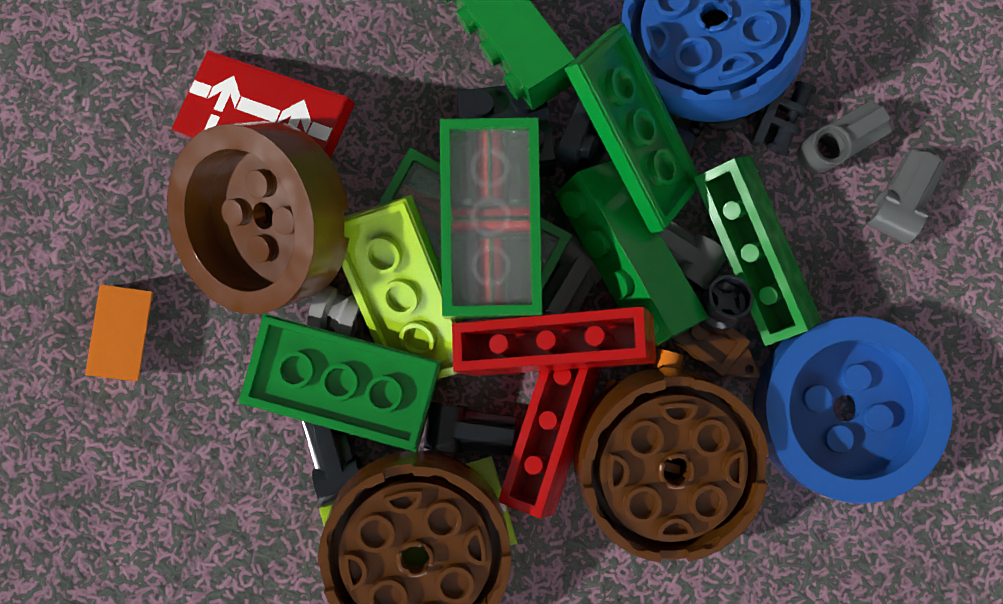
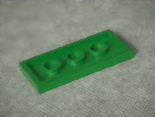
[565,22,699,233]
[238,313,442,452]

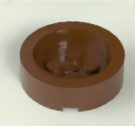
[167,121,349,315]
[574,367,769,563]
[318,451,511,604]

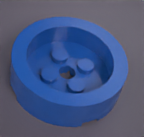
[622,0,811,122]
[753,317,953,504]

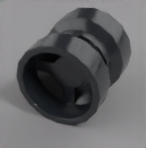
[698,275,754,333]

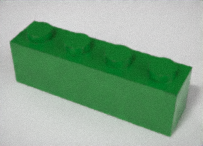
[443,0,575,110]
[694,156,822,346]
[554,161,709,347]

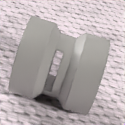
[307,285,363,337]

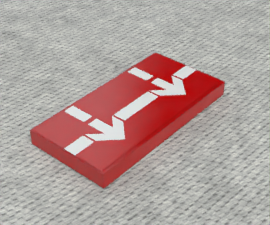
[171,50,355,159]

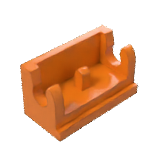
[85,284,154,382]

